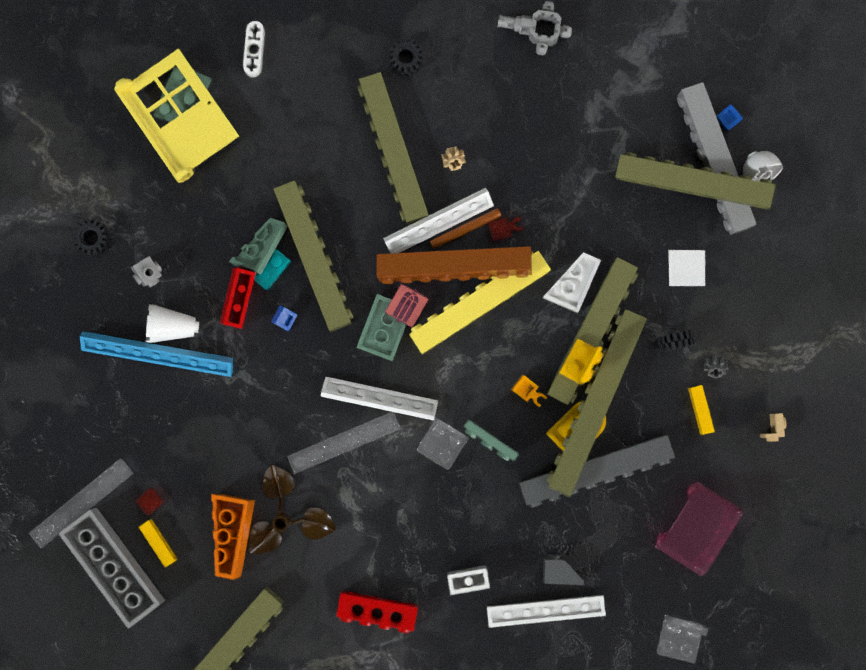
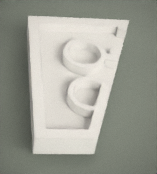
[543,253,601,313]

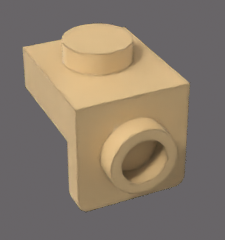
[760,413,786,442]

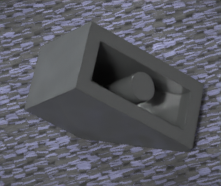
[543,554,584,585]

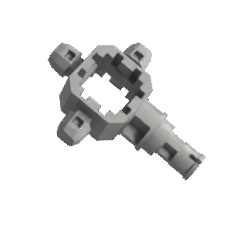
[498,1,572,55]

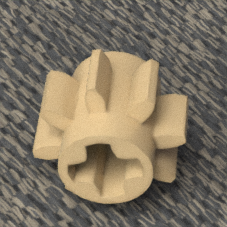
[442,146,466,171]

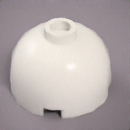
[743,151,783,181]

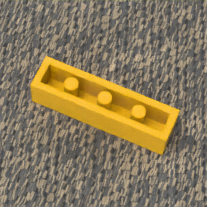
[688,385,715,435]
[139,519,178,568]

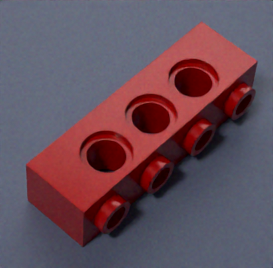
[336,590,418,633]

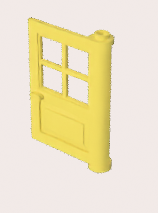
[114,49,239,183]

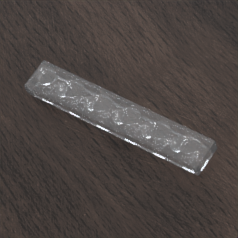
[287,412,401,474]
[29,459,134,549]

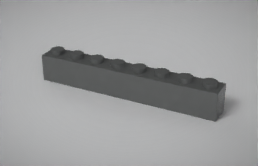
[518,435,675,507]

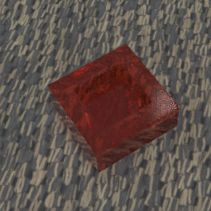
[136,488,164,516]

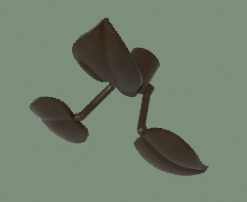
[249,465,336,554]

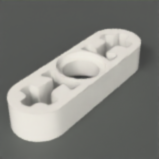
[243,21,265,77]

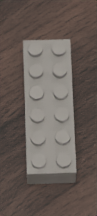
[58,508,165,628]

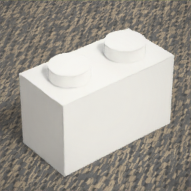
[447,565,490,595]

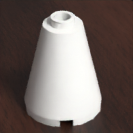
[146,304,199,343]

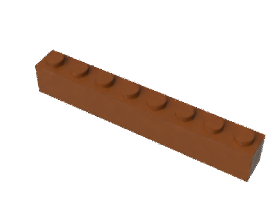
[377,247,532,284]

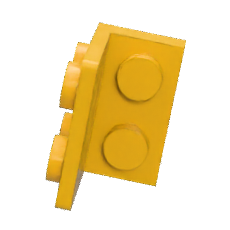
[559,339,603,384]

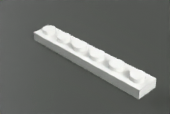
[383,188,494,254]
[321,377,438,420]
[487,595,606,627]

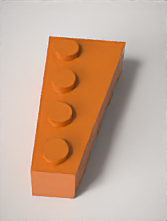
[211,493,255,580]

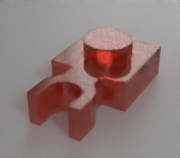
[488,217,523,242]

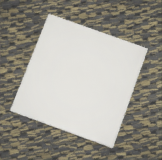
[669,250,705,286]

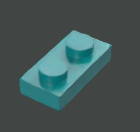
[254,249,291,290]

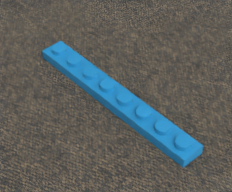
[80,331,233,377]

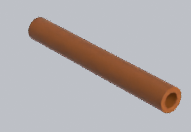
[430,208,502,250]

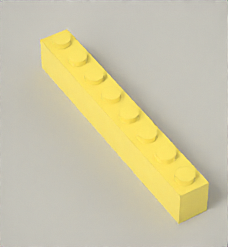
[409,251,551,355]

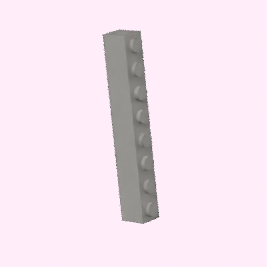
[677,82,756,235]

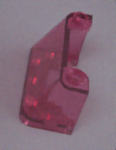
[655,482,743,576]

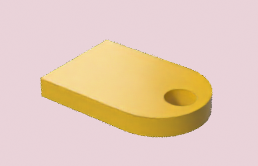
[546,402,606,452]

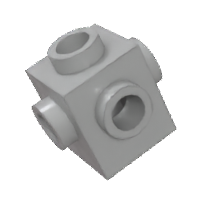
[131,256,162,287]

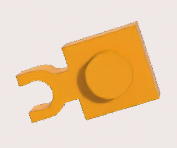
[511,374,547,407]

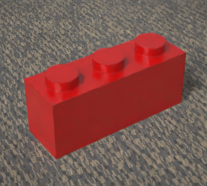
[220,268,256,329]

